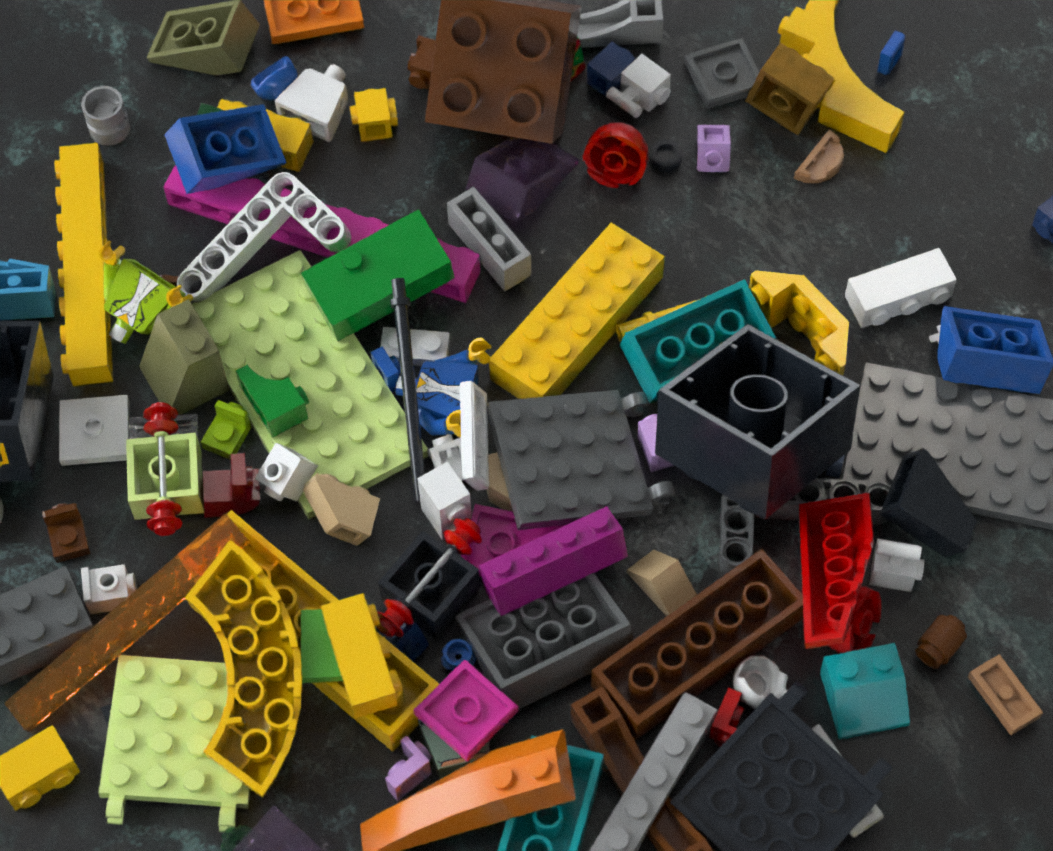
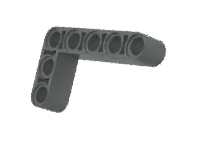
[719,478,891,576]

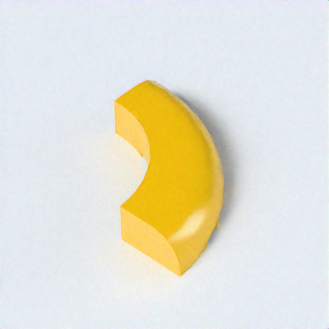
[185,540,302,797]

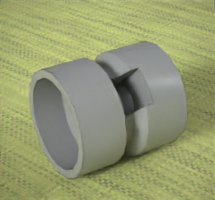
[81,86,130,146]

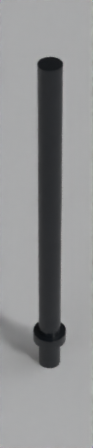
[390,278,425,503]

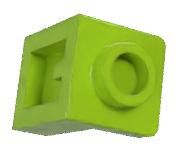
[201,400,252,460]

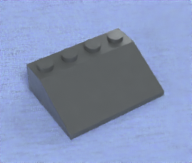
[455,573,634,710]

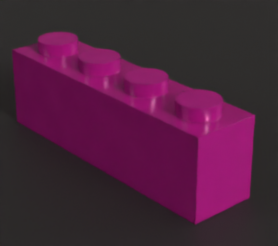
[479,506,628,616]

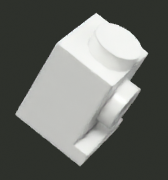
[81,564,137,614]

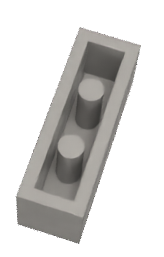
[447,187,532,292]

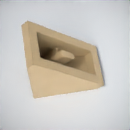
[627,550,697,617]

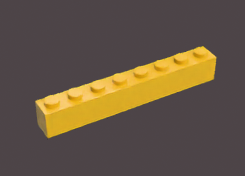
[55,143,113,386]

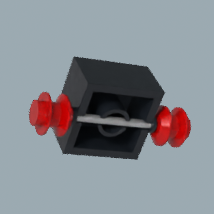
[376,518,482,639]

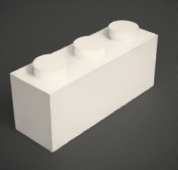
[845,248,957,328]

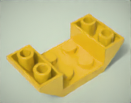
[749,271,849,376]

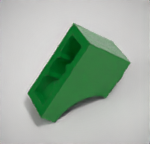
[236,364,309,438]

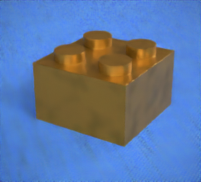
[745,43,834,135]

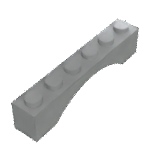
[577,0,663,47]
[590,692,717,851]

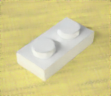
[380,327,450,366]

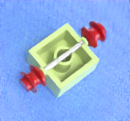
[126,402,204,536]

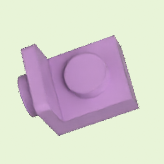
[697,125,730,172]
[385,736,432,801]

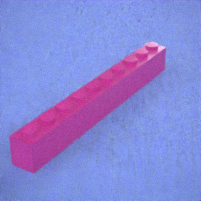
[163,165,481,303]

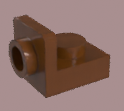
[42,503,91,563]

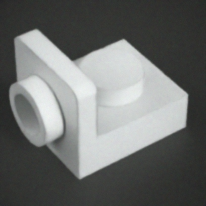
[427,435,463,481]

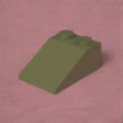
[147,0,260,75]

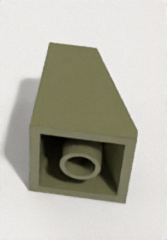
[139,299,230,416]

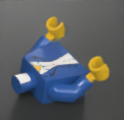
[396,338,491,438]

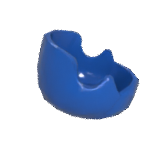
[251,56,298,100]

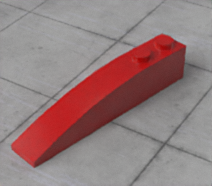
[799,493,874,649]

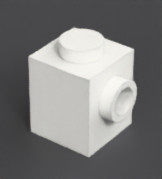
[255,443,318,502]

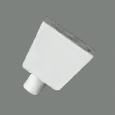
[275,65,348,142]

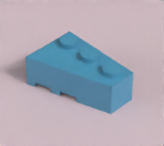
[0,259,56,320]

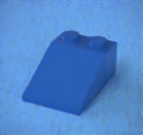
[165,104,286,194]

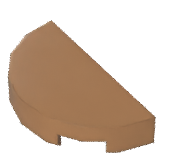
[794,129,844,183]

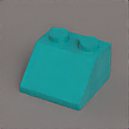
[820,643,910,740]

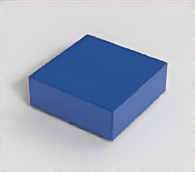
[877,30,906,76]

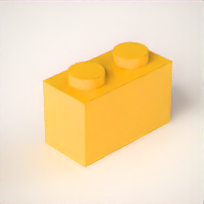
[0,725,80,811]

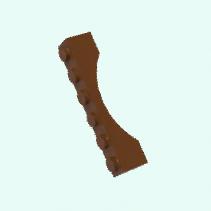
[571,686,713,851]

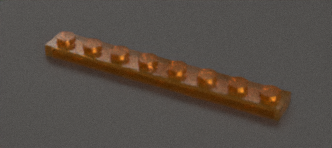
[4,513,251,732]

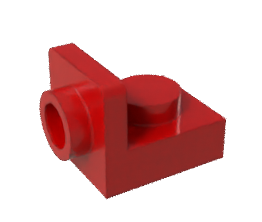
[709,688,744,747]

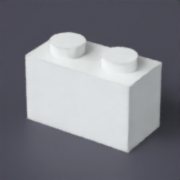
[417,461,472,540]

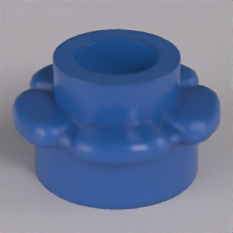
[441,639,476,670]

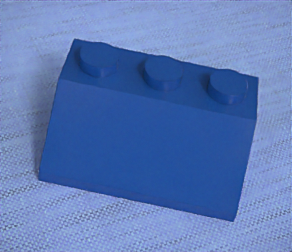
[937,306,1053,394]

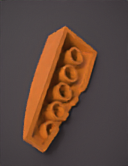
[360,730,576,851]

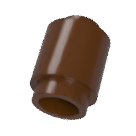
[915,615,967,669]

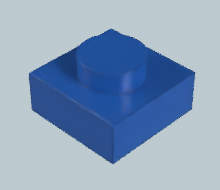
[371,346,401,392]

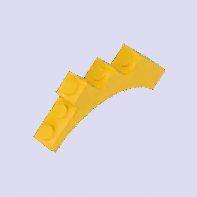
[778,0,904,153]

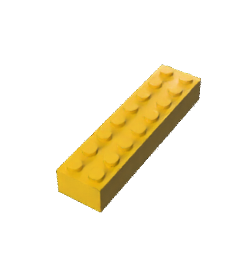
[181,510,439,752]

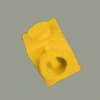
[350,88,398,142]

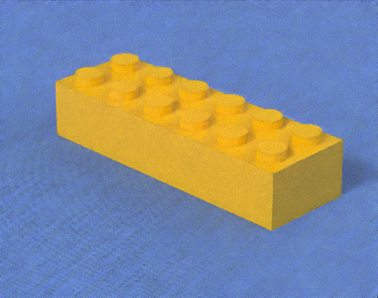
[489,222,665,399]

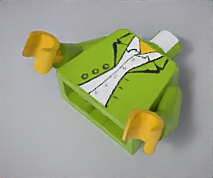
[98,240,193,344]

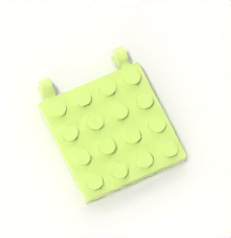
[99,655,250,833]

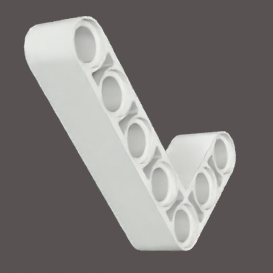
[177,172,351,303]

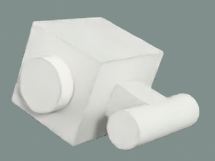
[606,54,671,118]
[869,539,924,592]

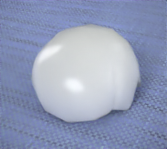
[733,656,788,709]

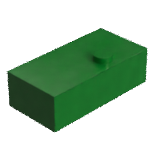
[301,209,455,342]

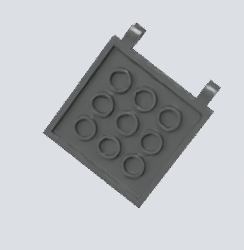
[487,390,676,530]

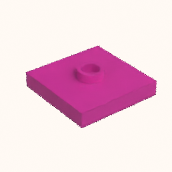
[414,660,518,762]

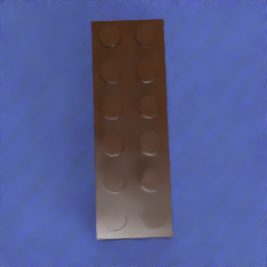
[591,549,804,740]

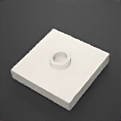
[59,395,130,466]

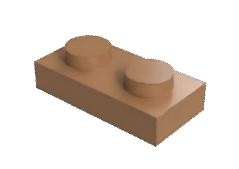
[968,654,1043,735]

